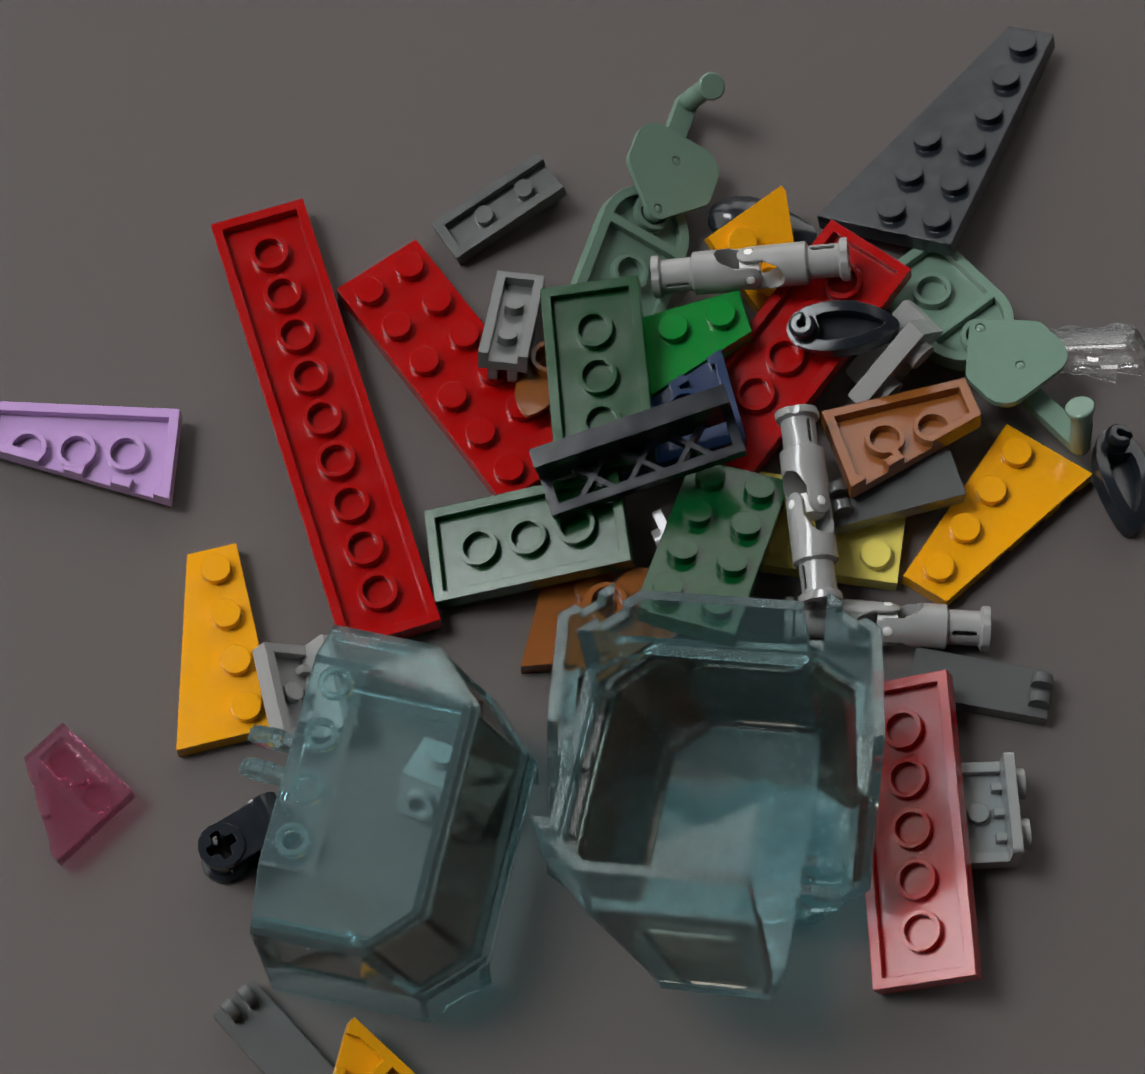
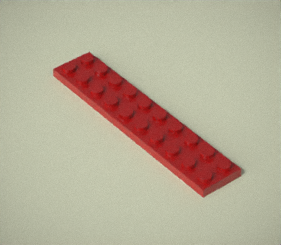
[210,198,442,656]

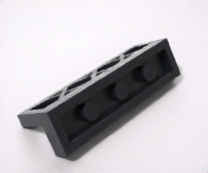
[529,384,747,520]

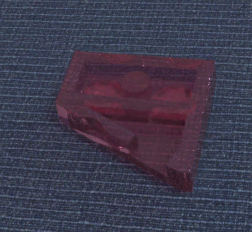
[24,723,135,866]

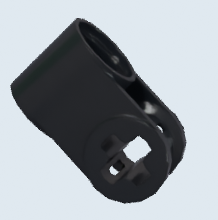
[198,792,302,884]

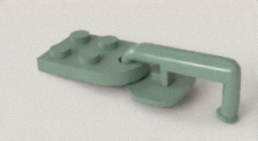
[570,72,725,317]
[886,248,1096,457]

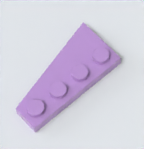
[0,401,183,507]

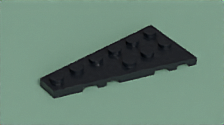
[817,26,1055,257]

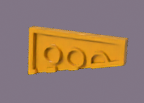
[902,424,1093,606]
[176,543,271,757]

